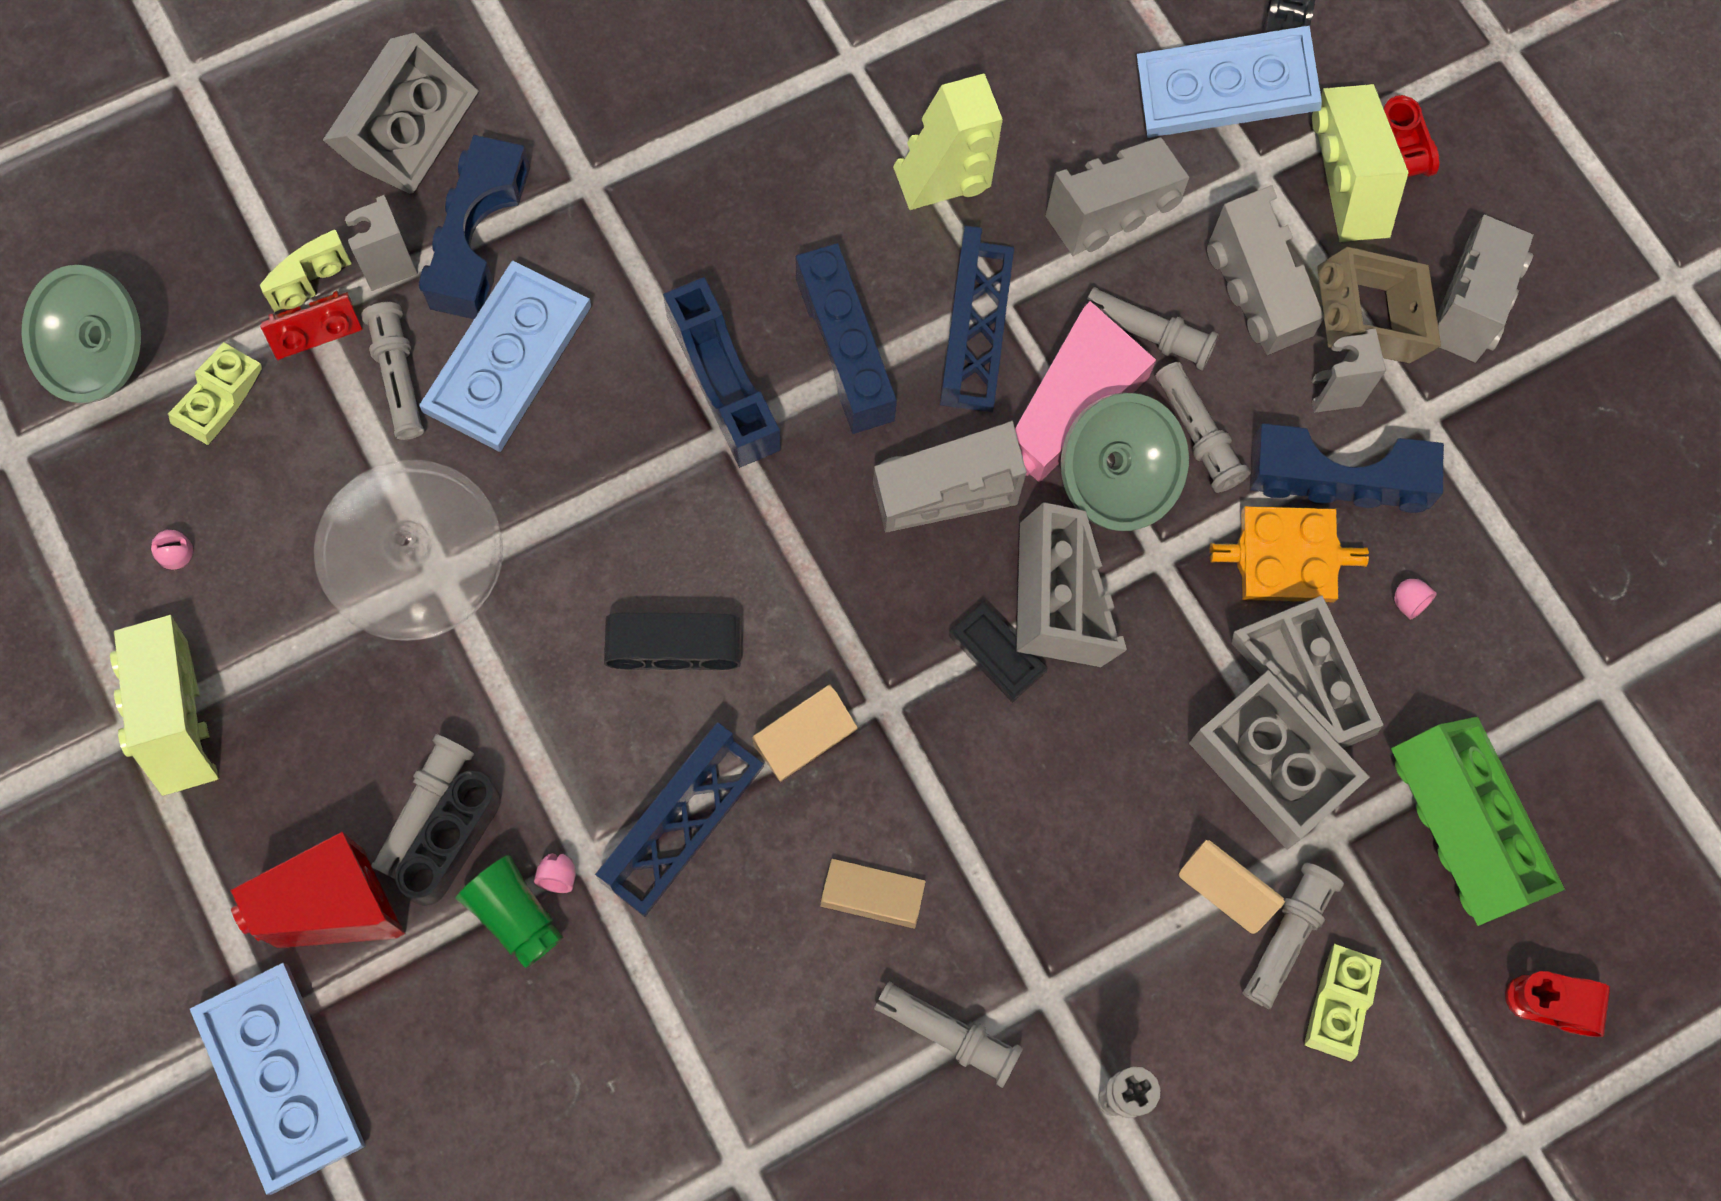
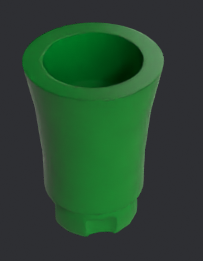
[455,854,563,968]

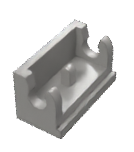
[345,195,417,291]
[1312,329,1386,413]

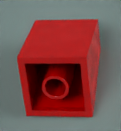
[230,832,405,948]

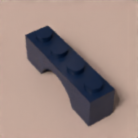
[419,135,530,319]
[795,243,897,434]
[663,277,781,468]
[1250,423,1444,513]

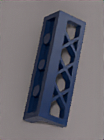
[940,226,1014,413]
[595,722,764,917]

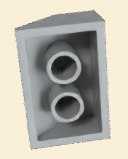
[323,33,479,194]

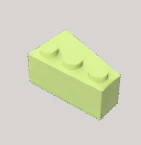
[893,73,1003,210]
[1312,84,1409,242]
[110,615,219,796]

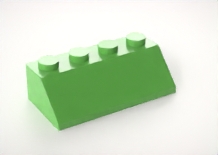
[1391,717,1565,926]

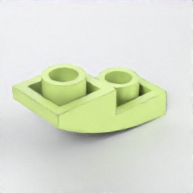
[260,230,351,312]
[168,342,262,445]
[1304,944,1381,1062]

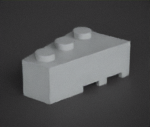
[1045,137,1189,256]
[1207,185,1324,355]
[1437,214,1533,363]
[873,421,1027,533]
[1017,502,1127,667]
[1231,595,1383,748]

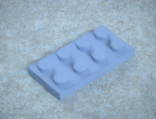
[1137,26,1322,138]
[419,261,591,452]
[190,963,366,1195]

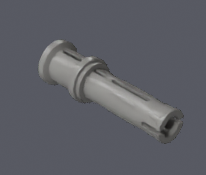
[1085,287,1219,371]
[361,302,424,440]
[1155,362,1251,493]
[370,734,474,879]
[1242,863,1344,1009]
[874,981,1023,1088]
[1098,1067,1160,1118]

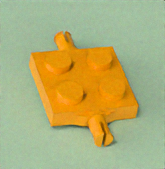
[1209,506,1369,602]

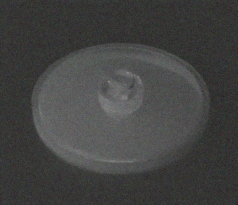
[314,460,503,641]

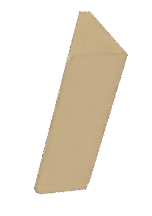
[752,684,858,782]
[1179,840,1285,934]
[821,859,925,929]

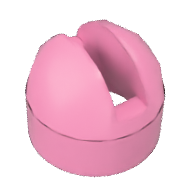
[151,530,193,570]
[1395,579,1437,620]
[534,853,576,893]

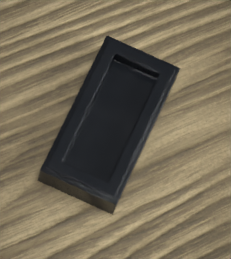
[949,602,1048,703]

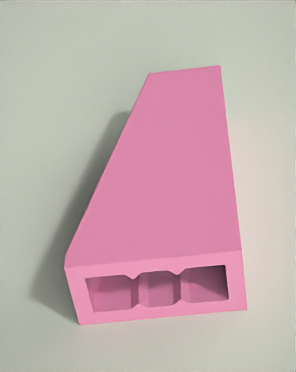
[1015,301,1156,482]

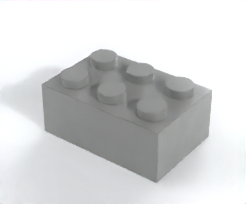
[1189,670,1370,850]

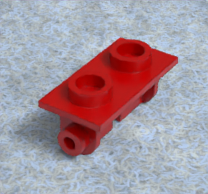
[260,291,362,360]

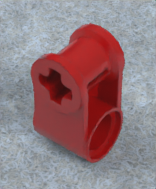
[1383,95,1439,177]
[1505,971,1610,1037]

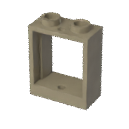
[1317,247,1441,363]

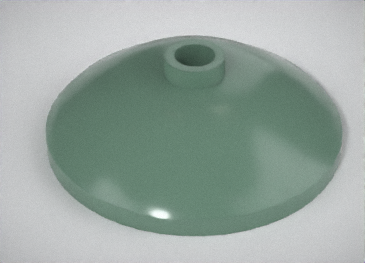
[21,265,141,403]
[1061,393,1189,531]

